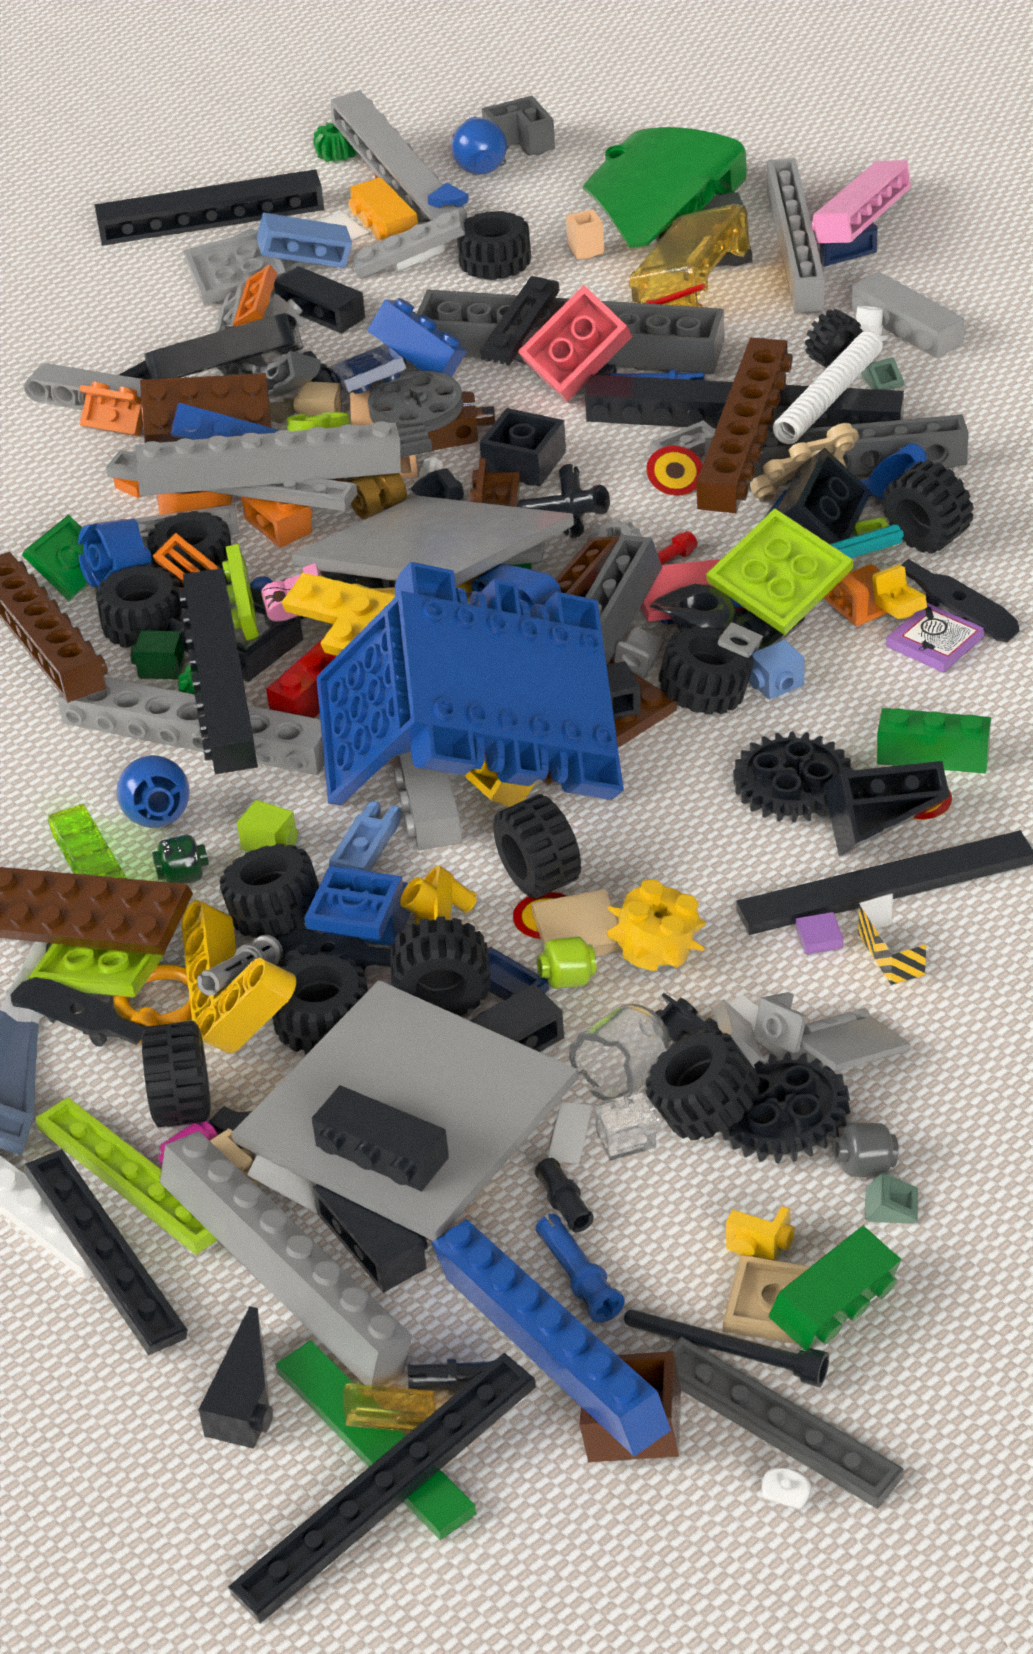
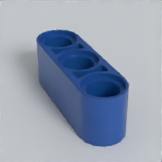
[472,564,561,617]

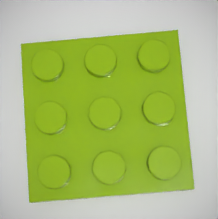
[706,508,854,635]

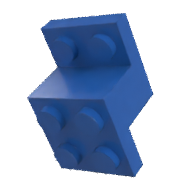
[305,865,411,946]

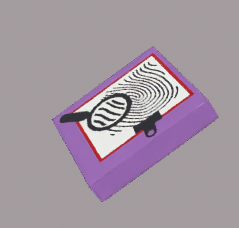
[886,603,984,673]

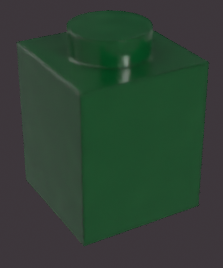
[130,630,185,680]

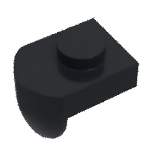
[411,468,464,500]

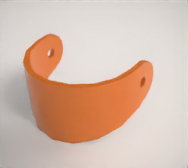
[157,491,233,515]

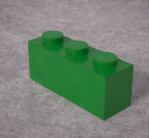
[877,708,991,774]
[768,1225,902,1351]

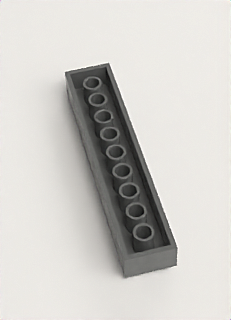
[417,289,724,374]

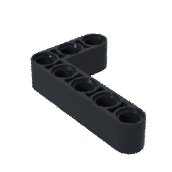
[144,313,304,379]

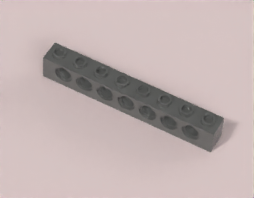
[705,414,969,485]

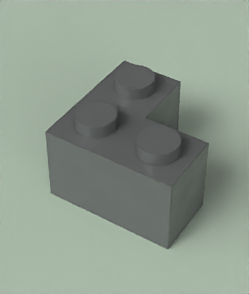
[482,95,555,155]

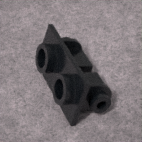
[652,993,719,1042]

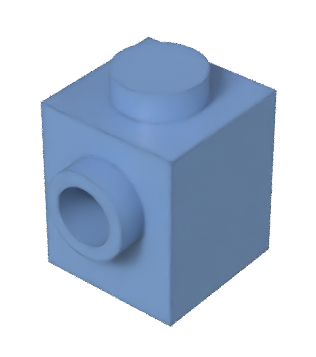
[749,639,805,700]

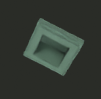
[861,357,905,390]
[865,1172,918,1224]

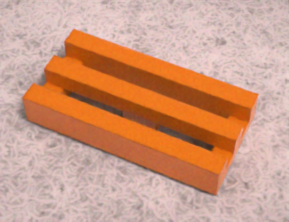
[153,533,225,584]

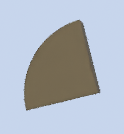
[269,398,296,424]

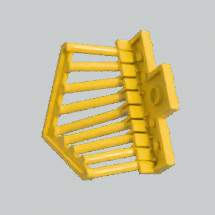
[281,572,484,656]

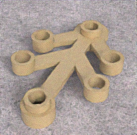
[750,423,859,502]

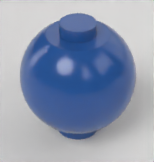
[451,117,507,175]
[116,755,190,828]

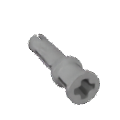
[197,935,283,996]

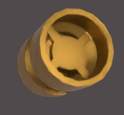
[348,473,407,520]

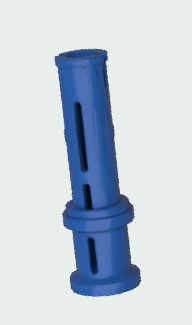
[535,1214,625,1323]

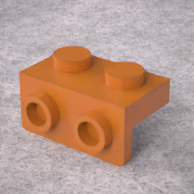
[79,382,143,437]

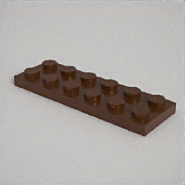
[0,867,193,955]

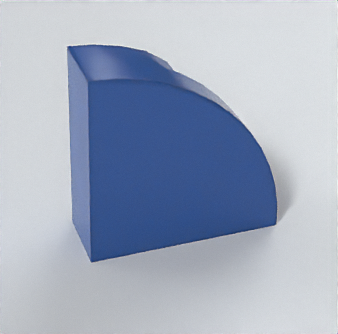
[428,183,468,208]

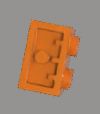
[823,564,887,627]

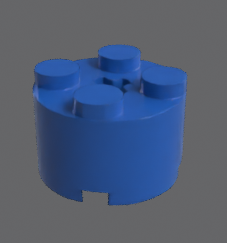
[78,518,151,588]

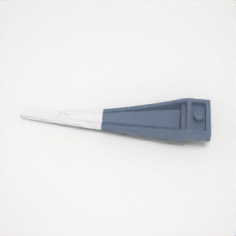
[0,942,47,1155]

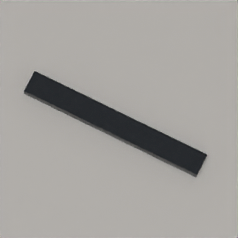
[736,830,1033,935]
[228,1352,537,1624]

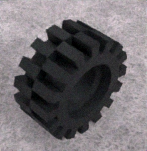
[805,309,863,368]

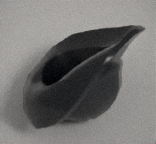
[649,584,737,631]

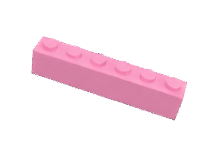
[812,160,911,243]

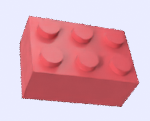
[518,285,632,403]

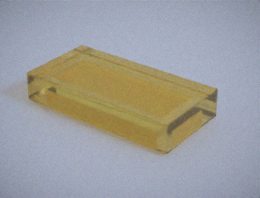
[343,1383,436,1431]

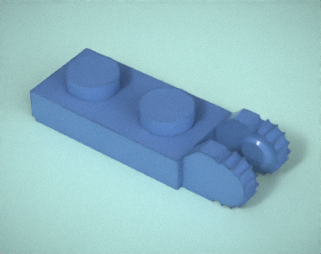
[329,801,402,871]

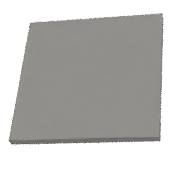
[291,495,574,586]
[232,980,578,1241]

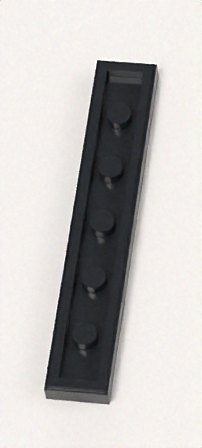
[24,1149,188,1356]

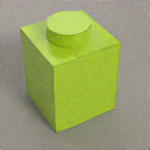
[237,800,298,852]

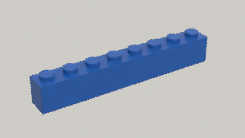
[431,1219,671,1456]

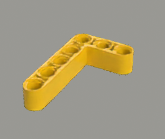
[181,900,296,1054]

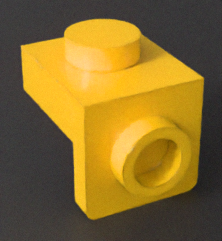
[872,564,927,619]
[726,1206,795,1261]

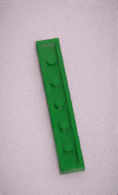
[275,1340,476,1540]

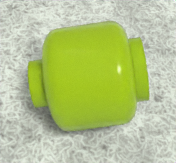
[536,936,597,989]

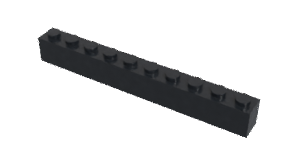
[585,375,904,432]

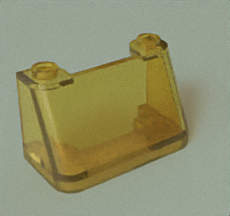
[629,204,750,307]

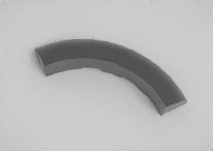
[217,325,320,398]

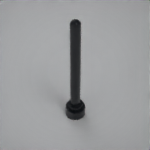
[624,1309,829,1387]

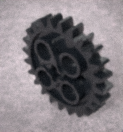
[733,731,853,823]
[722,1052,851,1163]

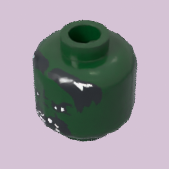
[152,834,209,884]

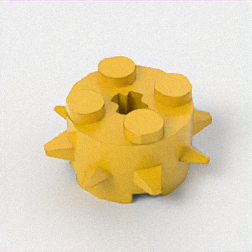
[606,879,706,971]

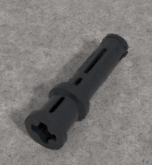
[517,485,610,518]

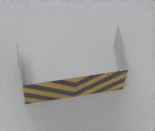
[858,893,926,985]

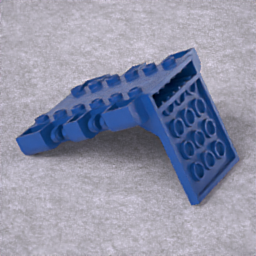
[317,562,624,806]

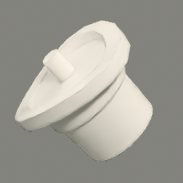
[855,306,889,340]

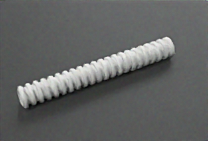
[773,331,883,444]

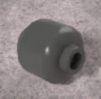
[833,1122,899,1178]

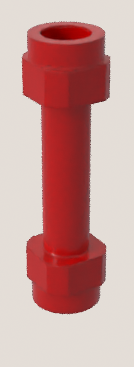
[657,531,698,565]

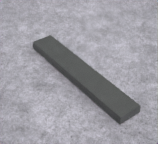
[668,1337,904,1509]

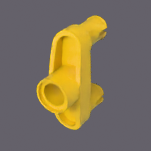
[400,865,477,925]

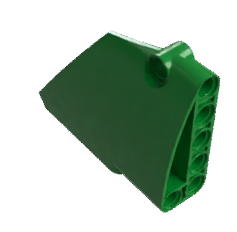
[583,127,747,248]

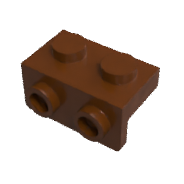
[470,458,520,507]

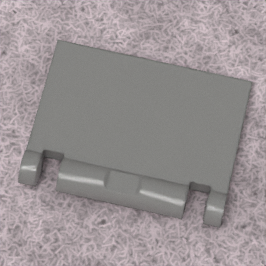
[800,1008,911,1072]

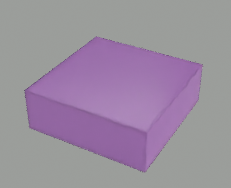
[796,912,843,954]

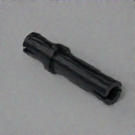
[559,464,584,538]

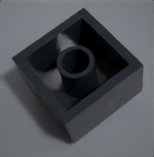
[479,408,566,487]

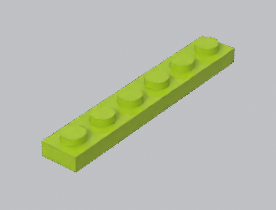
[36,1097,218,1255]

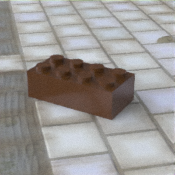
[140,373,272,443]

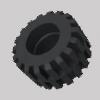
[457,211,531,280]
[882,460,974,554]
[147,511,232,588]
[96,565,182,648]
[658,626,754,715]
[493,794,581,899]
[219,844,319,938]
[390,917,491,1017]
[272,952,368,1055]
[142,1020,211,1128]
[645,1029,760,1140]

